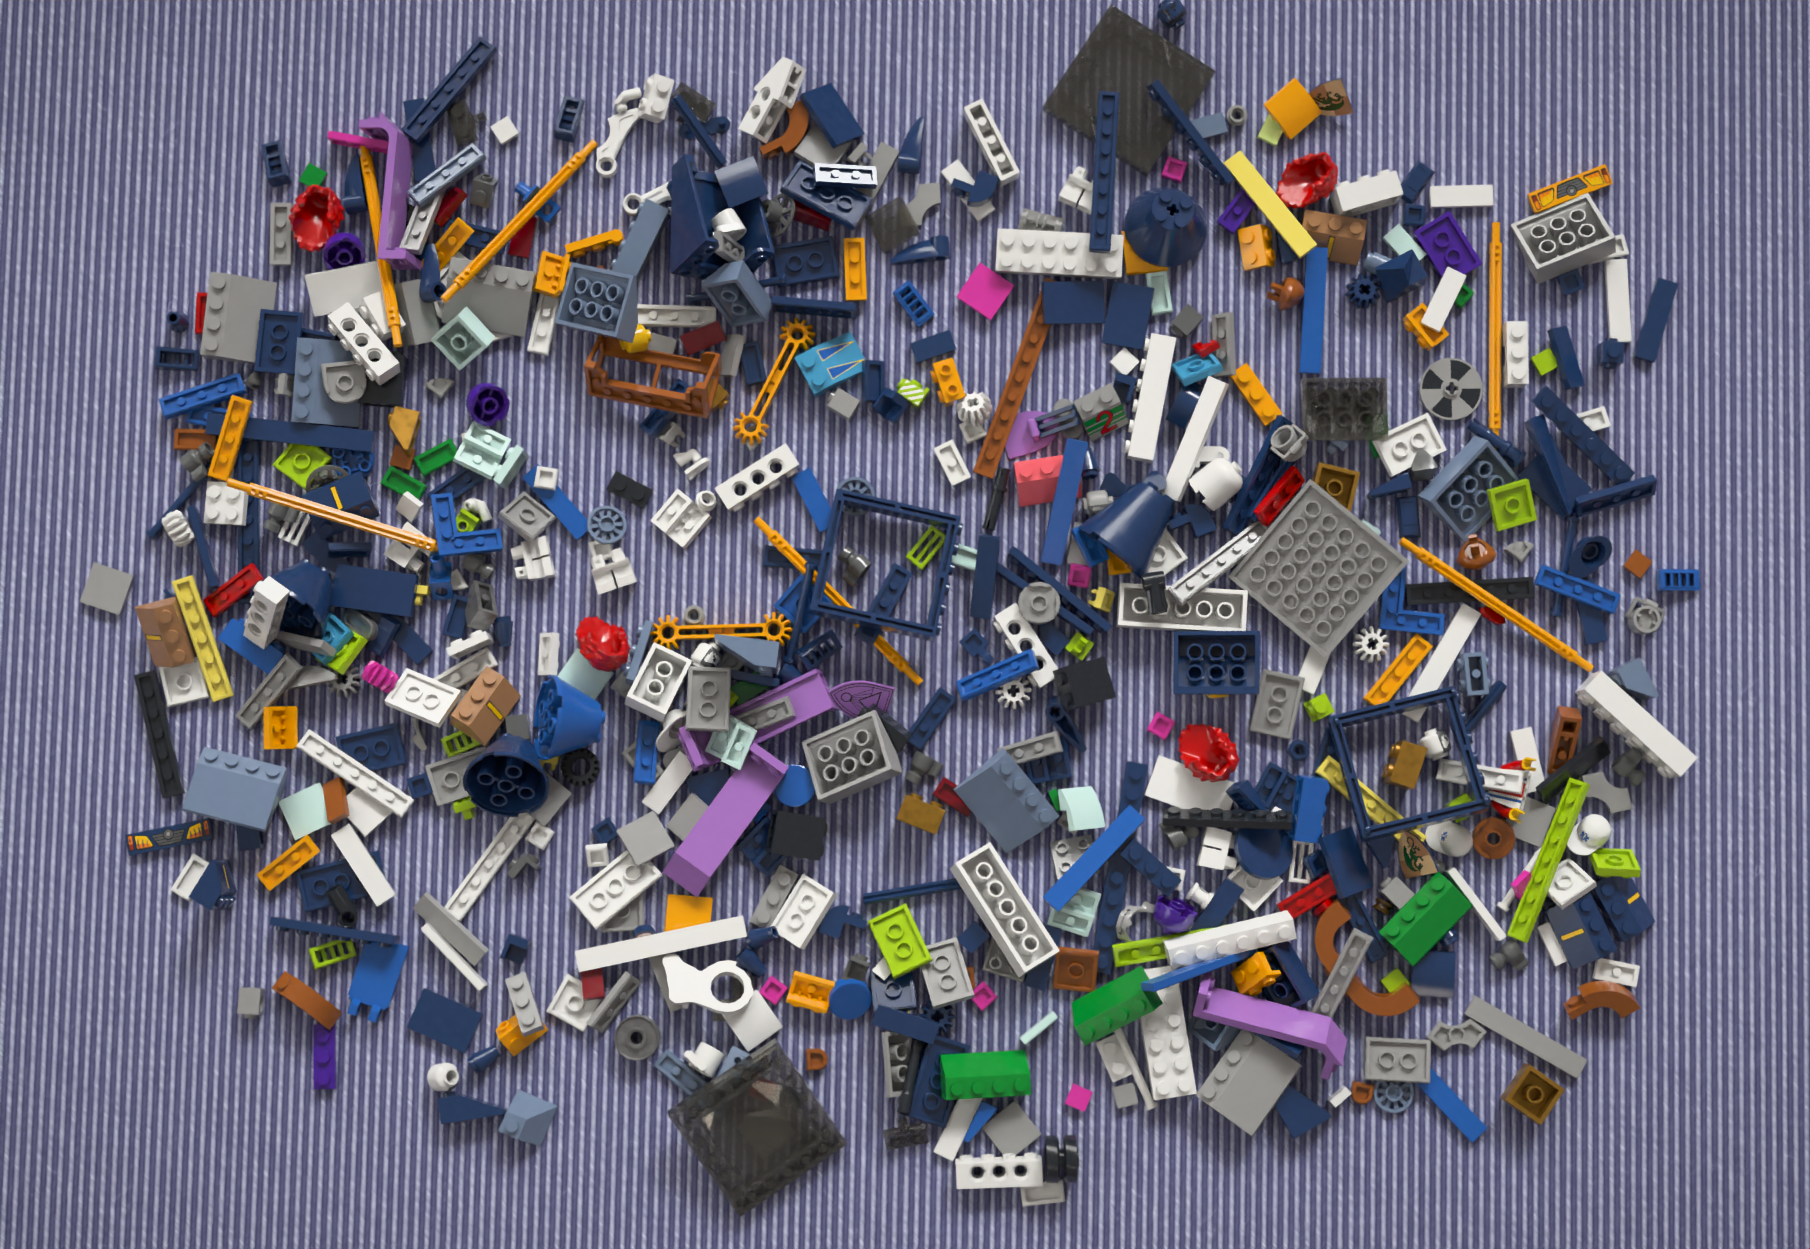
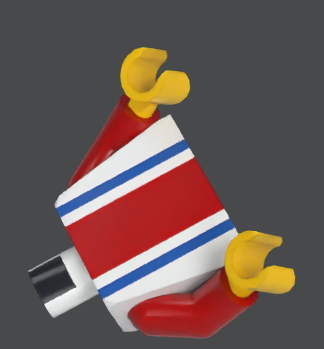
[1484,757,1536,823]

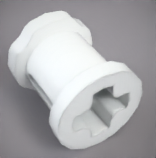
[1186,882,1214,910]

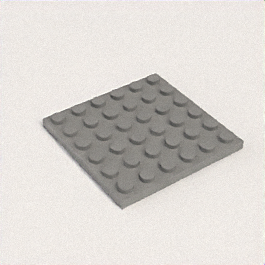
[1228,479,1409,658]

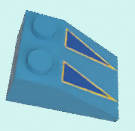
[794,332,866,398]

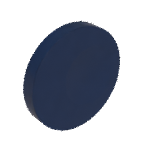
[1234,828,1293,880]

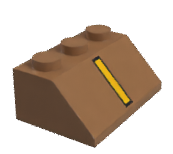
[1300,209,1367,266]
[135,596,196,668]
[450,666,521,746]

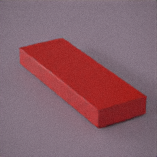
[1253,466,1305,527]
[203,563,264,618]
[1277,872,1337,919]

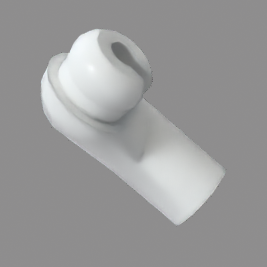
[614,87,642,113]
[463,498,492,523]

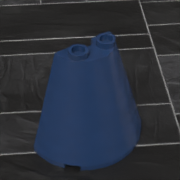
[1078,481,1175,580]

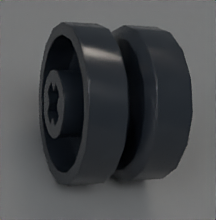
[1045,1135,1079,1183]

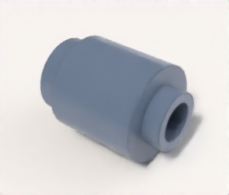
[1362,252,1391,275]

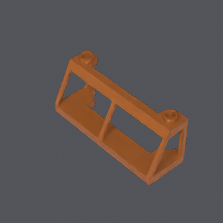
[584,335,722,419]

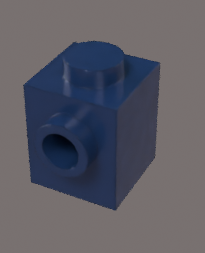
[1596,338,1624,369]

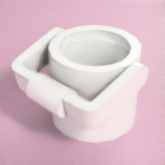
[710,208,747,241]
[684,1042,725,1078]

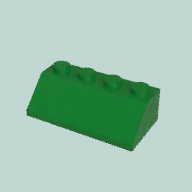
[1379,872,1473,967]
[1072,965,1163,1046]
[940,1050,1031,1100]

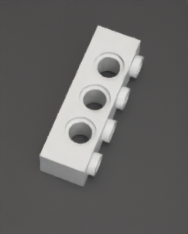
[963,99,1020,187]
[327,303,400,385]
[715,443,800,512]
[243,576,290,650]
[993,603,1058,689]
[955,1152,1043,1189]

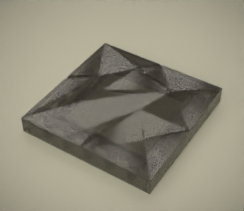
[1042,4,1216,177]
[667,1038,847,1217]

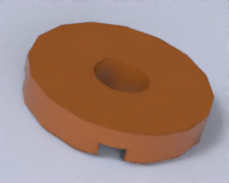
[1472,817,1515,859]

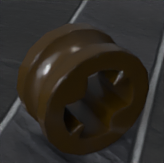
[1372,898,1394,916]

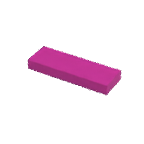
[327,130,389,154]

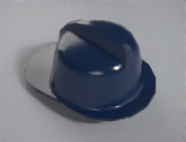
[1568,536,1612,578]

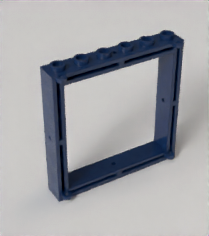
[809,488,963,642]
[1327,686,1491,842]

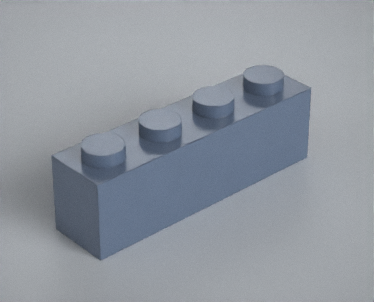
[609,198,671,283]

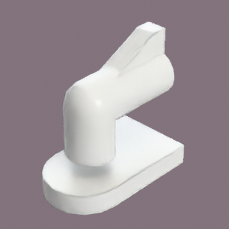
[673,449,710,481]

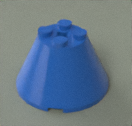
[533,675,606,760]

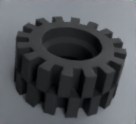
[560,748,600,786]

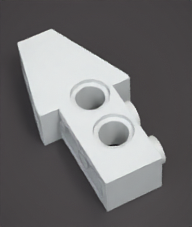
[738,57,806,144]

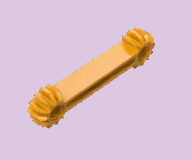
[733,318,815,446]
[650,612,792,650]

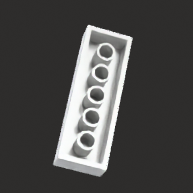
[995,228,1124,279]
[1116,583,1248,631]
[1575,671,1697,778]
[950,842,1059,977]
[1139,965,1197,1100]

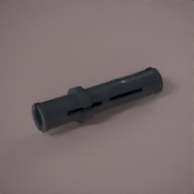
[982,467,1011,531]

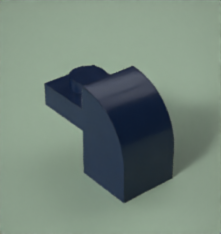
[951,170,999,207]
[1165,382,1204,429]
[1167,504,1217,539]
[819,905,867,939]

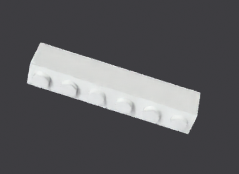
[1124,333,1176,463]
[1163,910,1297,969]

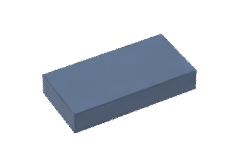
[1186,112,1228,141]

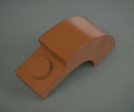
[759,100,809,160]
[272,971,342,1030]
[1563,981,1640,1020]

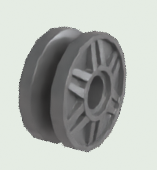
[614,1014,661,1061]

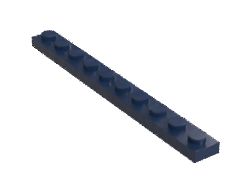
[1092,761,1148,975]

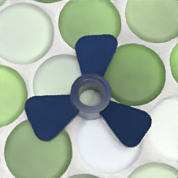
[1100,471,1167,498]

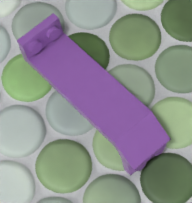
[359,112,422,270]
[677,669,838,772]
[662,743,789,897]
[1193,971,1347,1080]

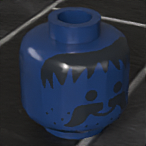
[1157,0,1188,29]

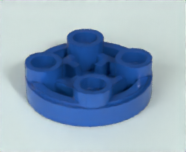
[332,449,375,478]
[774,765,815,807]
[828,979,872,1020]

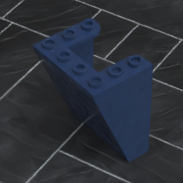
[670,154,775,280]

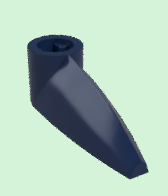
[898,117,925,174]
[343,154,369,215]
[891,235,950,265]
[419,243,447,303]
[1046,696,1087,753]

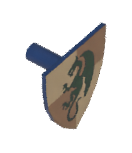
[1309,78,1354,116]
[1398,831,1439,879]

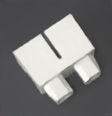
[1058,166,1093,215]
[384,522,435,573]
[511,536,556,581]
[591,547,637,595]
[1196,827,1237,870]

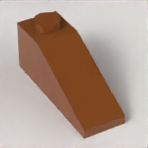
[1547,706,1582,774]

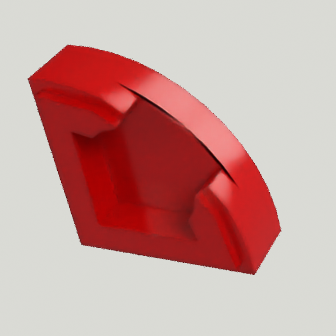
[1192,340,1220,358]
[1479,606,1506,625]

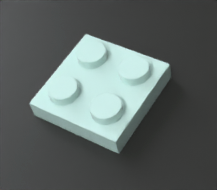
[493,445,529,490]

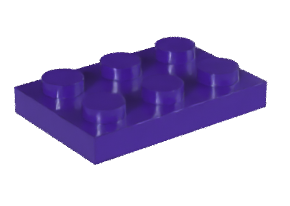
[1413,211,1483,278]

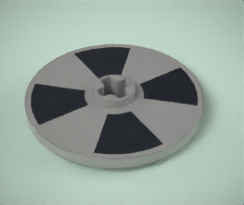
[1419,358,1483,421]

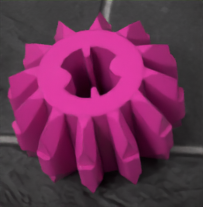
[361,661,399,693]

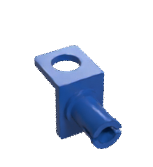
[515,181,561,223]
[429,553,454,600]

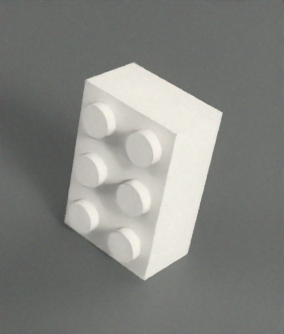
[1330,169,1403,217]
[624,642,692,722]

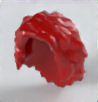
[1275,152,1338,209]
[288,184,344,252]
[575,616,631,672]
[1178,723,1239,782]

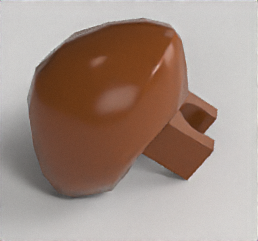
[1266,277,1305,311]
[1456,534,1497,570]

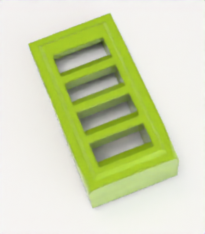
[441,730,482,758]
[308,939,357,970]

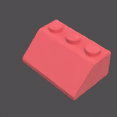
[1013,455,1082,507]

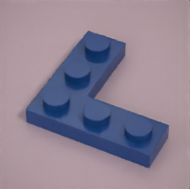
[430,493,503,557]
[1378,568,1445,636]

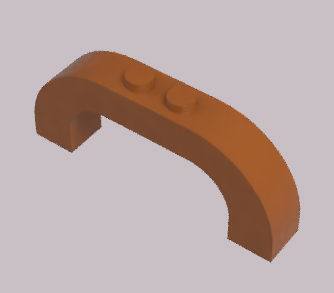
[1315,898,1420,1016]

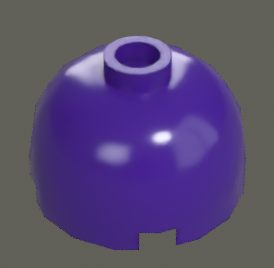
[323,232,366,270]
[466,383,510,426]
[1153,894,1198,934]

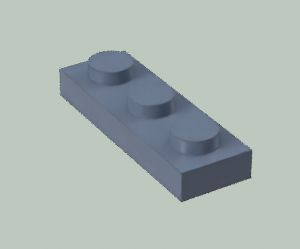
[623,620,653,685]

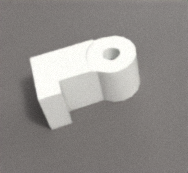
[1194,446,1230,470]

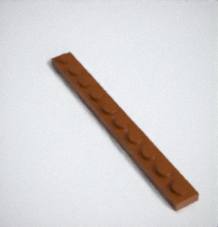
[973,277,1058,480]

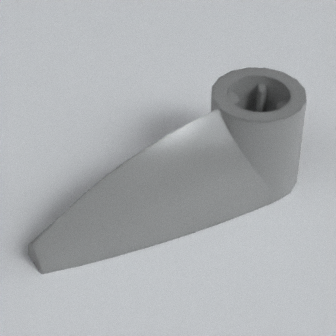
[286,666,338,690]

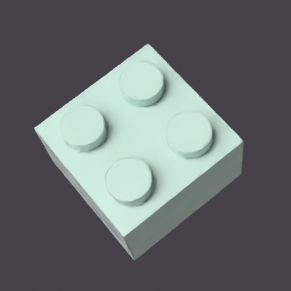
[430,306,496,371]

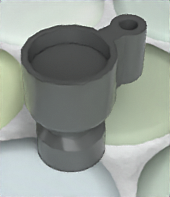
[180,442,215,482]
[263,502,300,534]
[837,546,872,587]
[461,552,496,581]
[1611,746,1646,787]
[904,751,944,785]
[1159,822,1200,851]
[1489,938,1529,971]

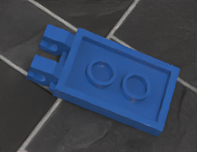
[347,941,410,1023]

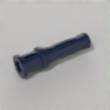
[1466,418,1527,468]

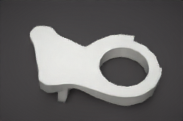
[662,954,753,1015]

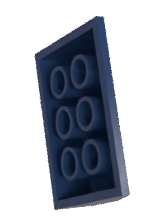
[1173,631,1261,695]

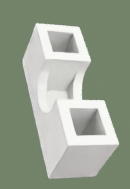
[1502,321,1529,388]

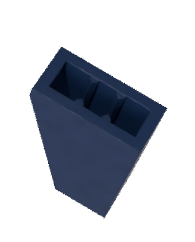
[1274,1085,1331,1139]

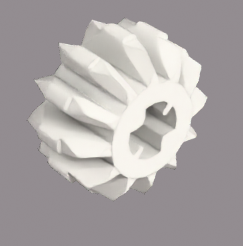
[956,390,993,427]
[162,510,195,547]
[1352,626,1389,663]
[995,677,1031,710]

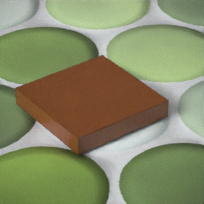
[1053,946,1099,992]

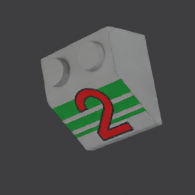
[1073,383,1129,442]

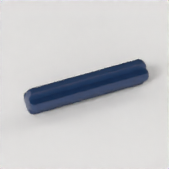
[1465,680,1507,733]

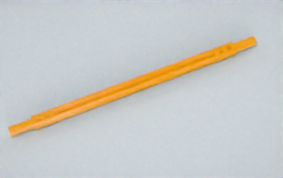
[440,140,598,303]
[360,146,402,347]
[1488,222,1502,450]
[227,478,438,552]
[753,517,923,686]
[1398,537,1594,672]

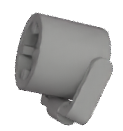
[1270,424,1308,462]
[1625,597,1665,635]

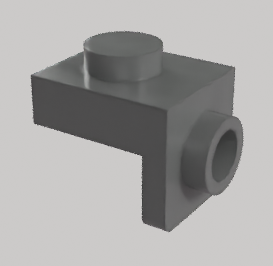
[469,173,498,209]
[507,853,541,879]
[841,953,871,981]

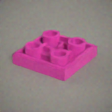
[956,263,1014,321]

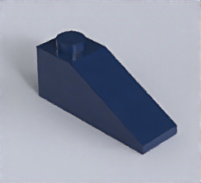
[437,1091,508,1124]

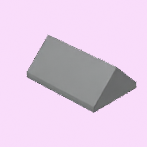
[394,279,440,347]
[882,1030,912,1098]

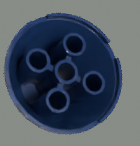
[1124,187,1207,267]
[250,558,333,640]
[463,733,550,817]

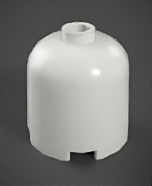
[1189,458,1243,511]

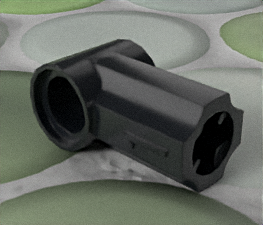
[1141,571,1167,615]
[325,883,360,928]

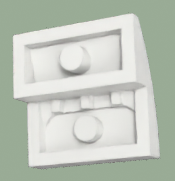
[650,489,712,549]
[347,788,393,837]
[722,989,783,1052]

